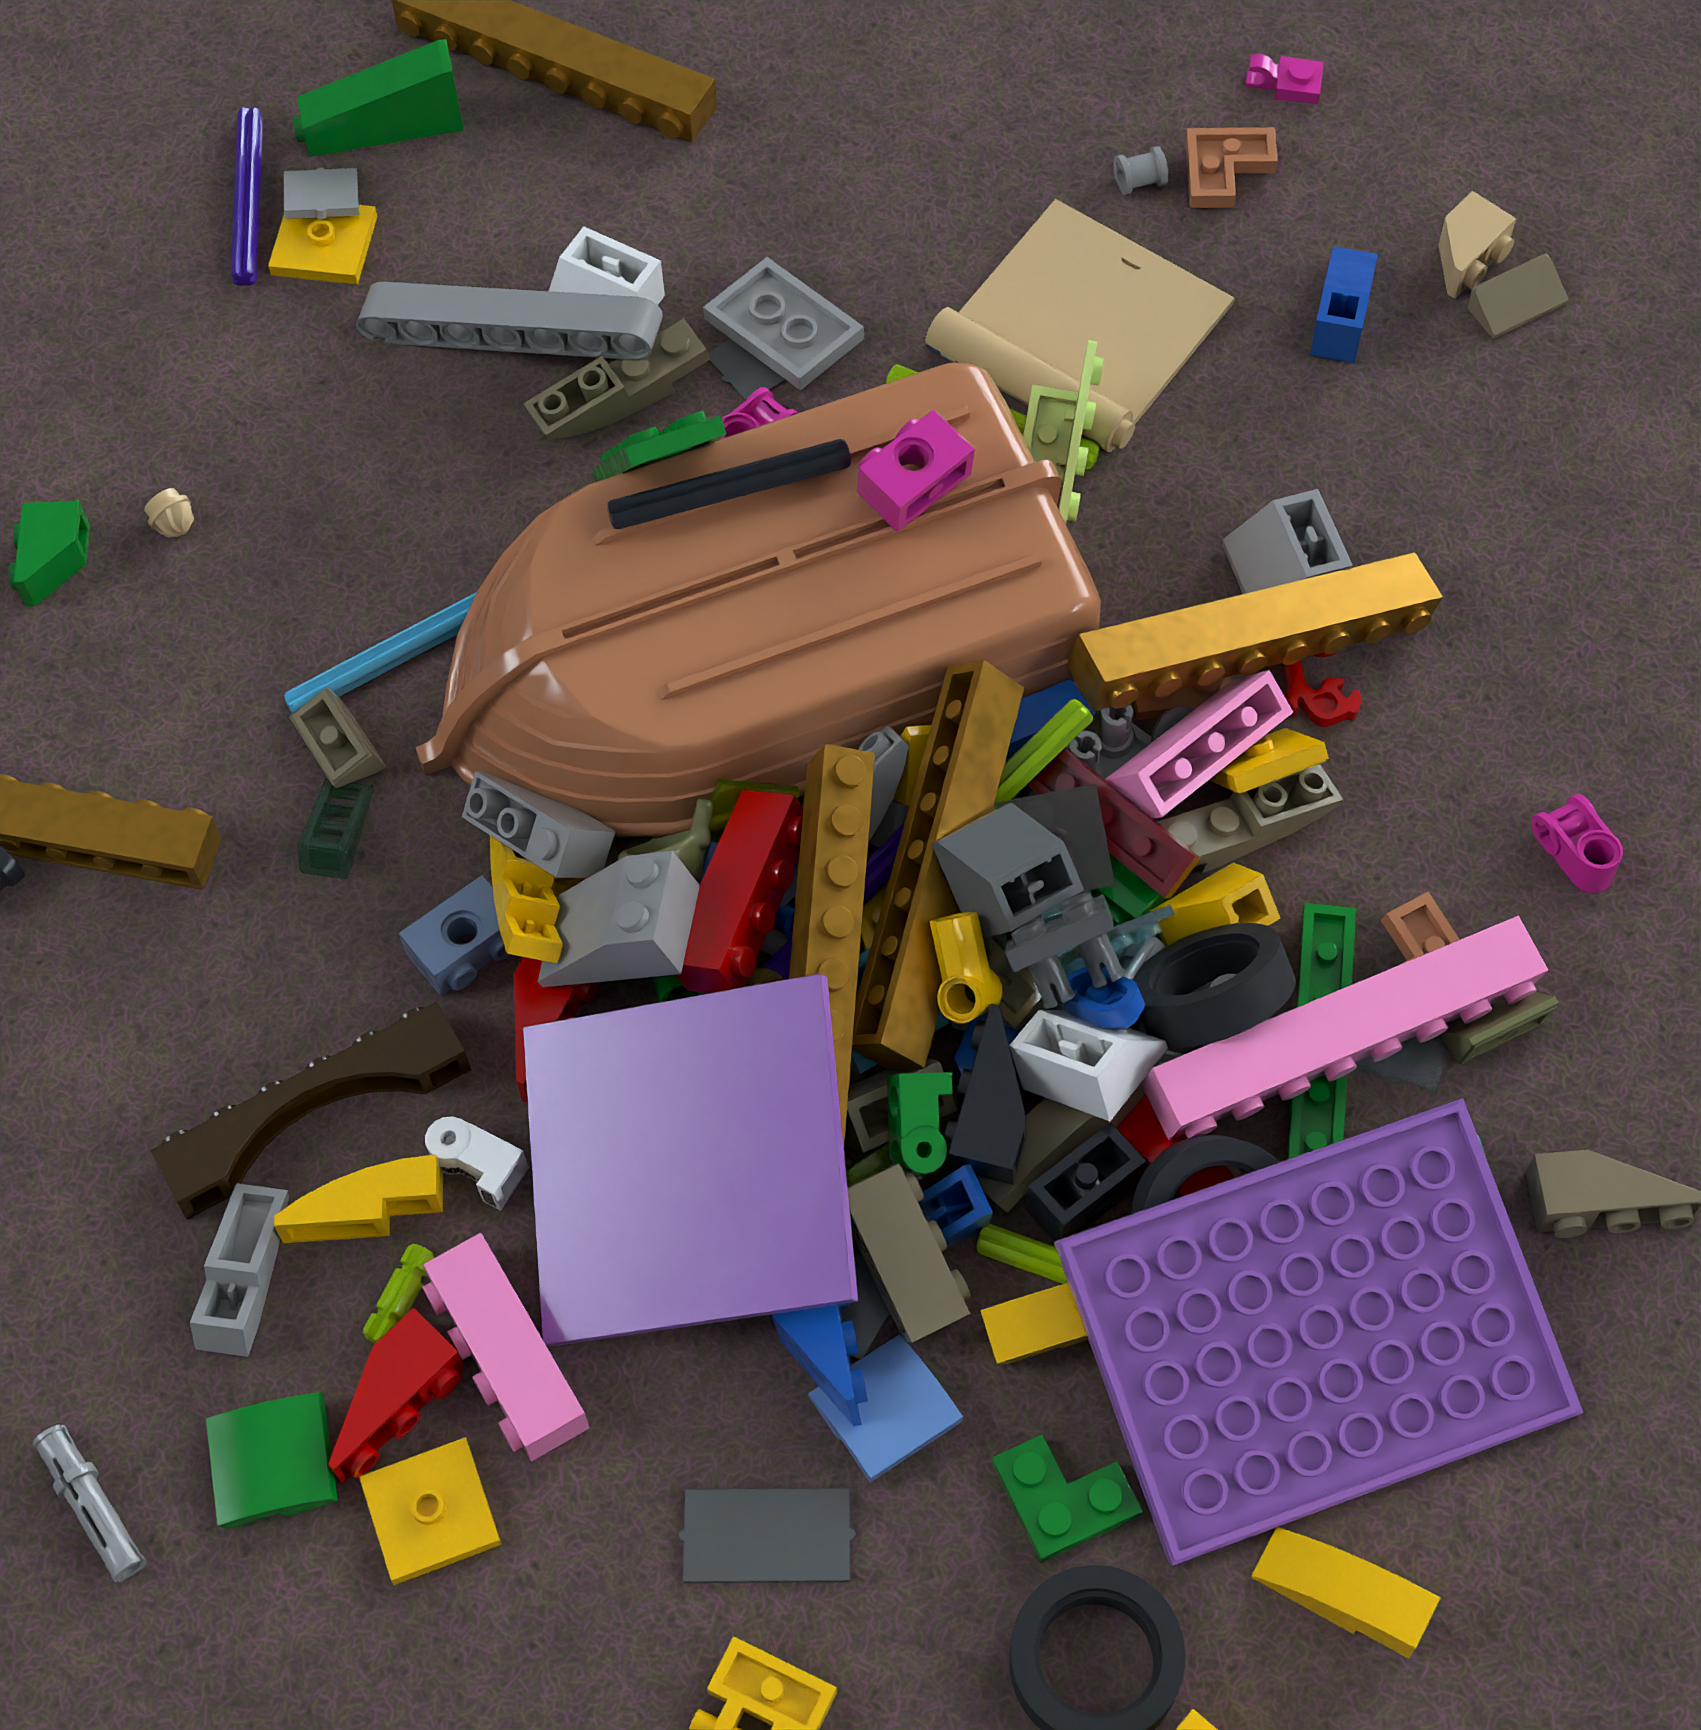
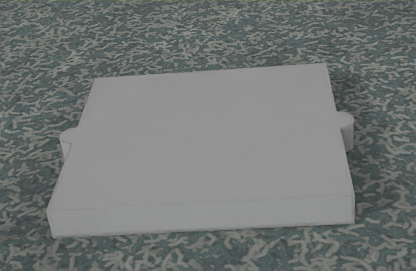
[284,167,359,219]

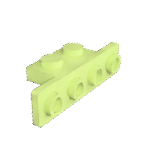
[1023,340,1104,524]

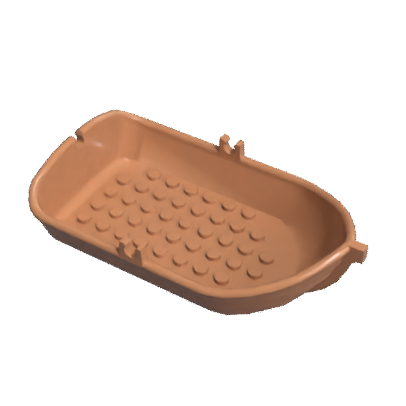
[416,363,1101,837]

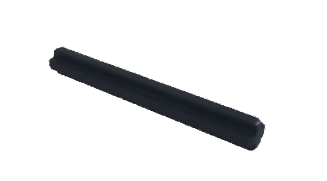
[607,439,851,529]

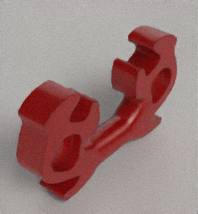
[1282,652,1361,727]

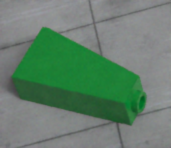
[292,39,464,157]

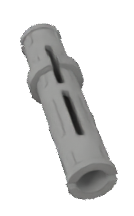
[33,1424,147,1582]

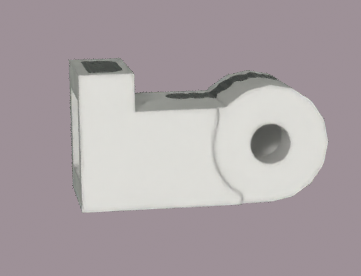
[425,1116,529,1211]

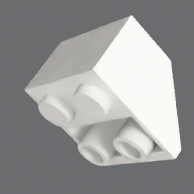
[549,226,665,305]
[1009,1010,1168,1121]

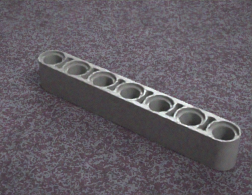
[356,282,663,360]

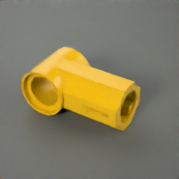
[930,911,1002,1023]

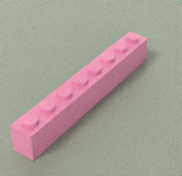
[1141,915,1548,1141]

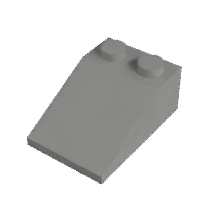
[538,851,700,987]

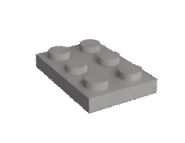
[703,257,864,391]

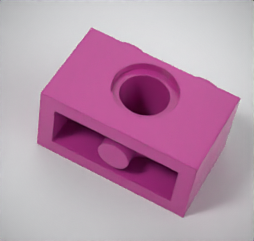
[857,409,975,533]

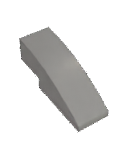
[190,1183,289,1357]

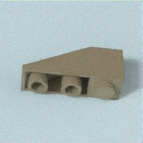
[1525,1150,1701,1238]

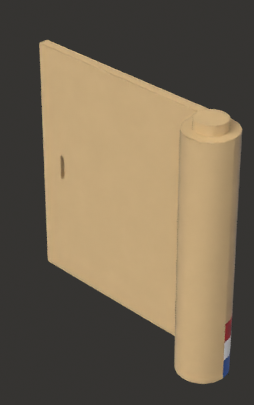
[925,199,1234,452]

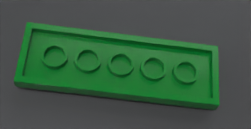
[591,411,727,481]

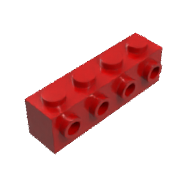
[676,790,803,993]

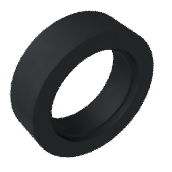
[1133,923,1295,1047]
[1131,1135,1280,1215]
[1009,1565,1186,1730]

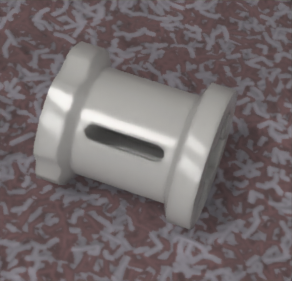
[1113,146,1168,195]

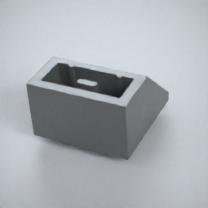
[931,803,1084,938]

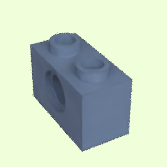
[399,875,511,996]

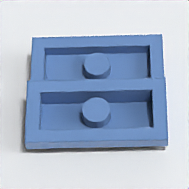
[808,1334,963,1483]

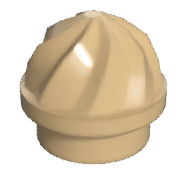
[144,488,194,537]

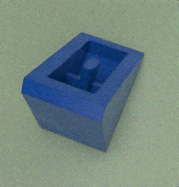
[918,1164,993,1246]

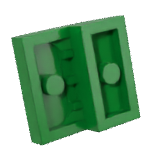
[206,1392,338,1529]

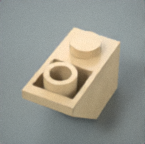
[1438,191,1516,299]

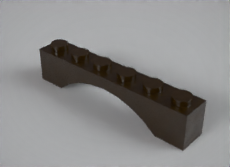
[150,1001,471,1220]

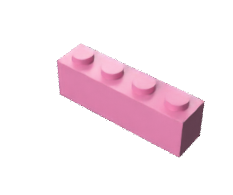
[1105,670,1293,819]
[422,1233,589,1462]

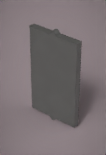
[678,1488,856,1583]

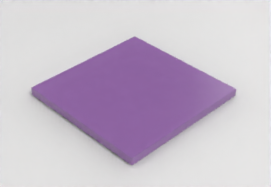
[523,974,858,1346]

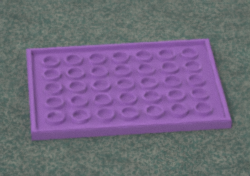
[1054,1098,1583,1566]

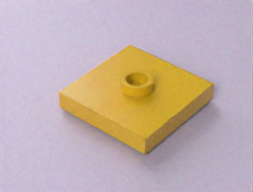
[268,205,377,285]
[1209,728,1329,794]
[359,1437,502,1585]

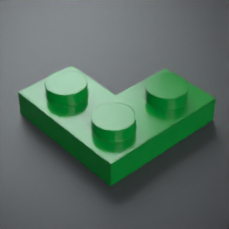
[992,1435,1143,1563]

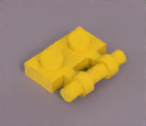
[689,1636,837,1730]

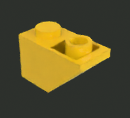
[1150,862,1281,947]

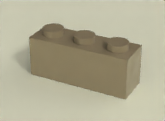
[847,1164,971,1343]

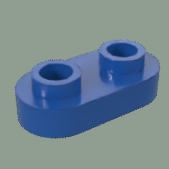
[1057,967,1145,1030]

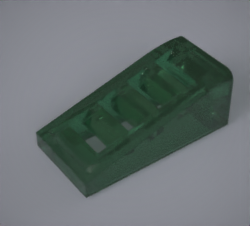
[297,778,374,880]

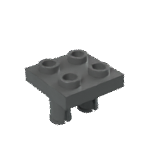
[1005,892,1126,1009]

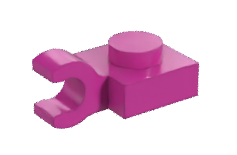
[1245,54,1323,104]

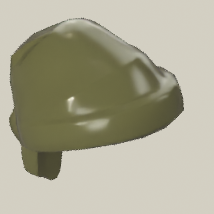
[617,799,713,883]

